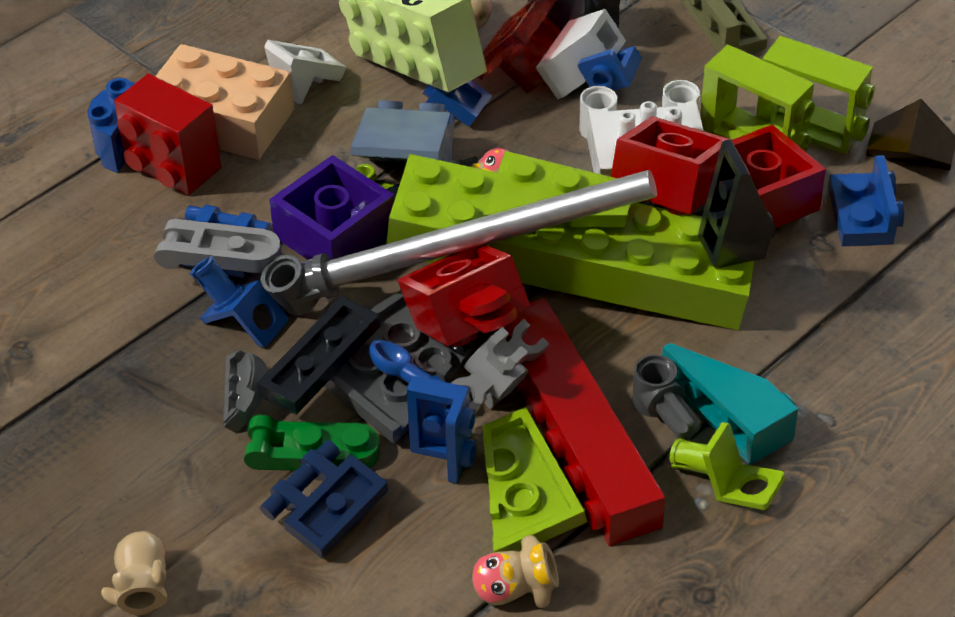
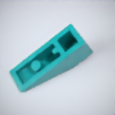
[662,343,799,465]

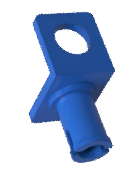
[190,256,288,348]

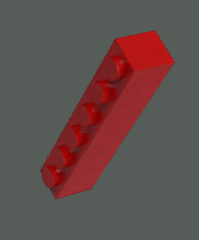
[490,298,665,546]

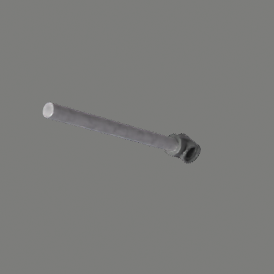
[261,170,657,316]

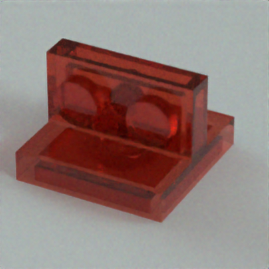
[478,0,561,93]

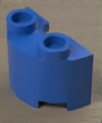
[87,78,136,173]

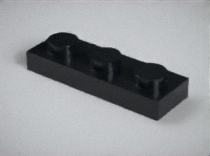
[257,296,380,415]

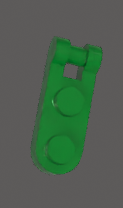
[244,415,380,471]

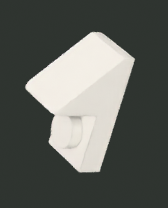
[264,40,347,104]

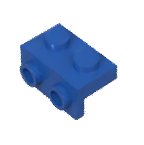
[406,375,477,484]

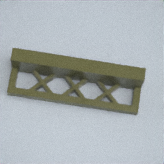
[680,0,767,53]

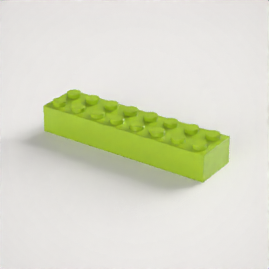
[387,154,754,330]

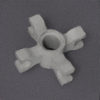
[452,319,549,413]

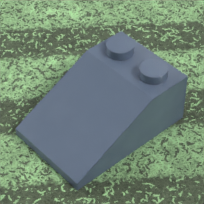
[350,100,455,162]

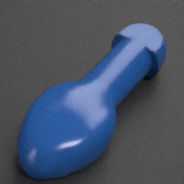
[369,340,441,383]

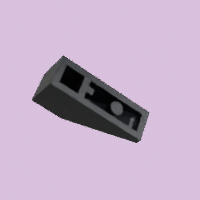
[697,139,775,269]

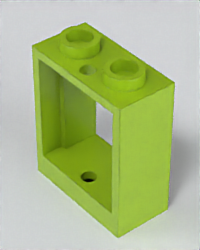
[756,35,875,155]
[700,44,815,152]

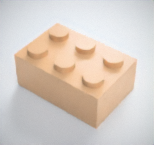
[155,44,295,160]

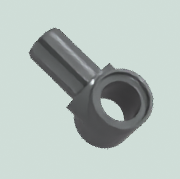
[632,354,701,440]

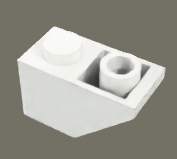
[536,9,626,99]

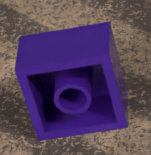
[269,155,395,260]

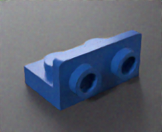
[828,155,904,247]

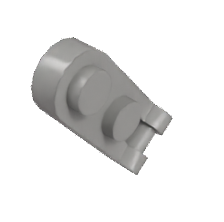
[154,219,282,273]

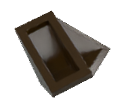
[866,98,955,171]

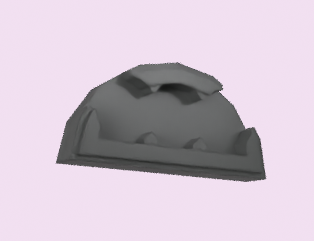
[223,350,267,434]

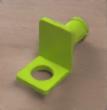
[670,422,785,510]

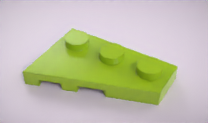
[483,151,631,227]
[482,407,587,553]

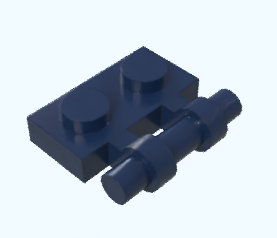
[260,440,388,559]

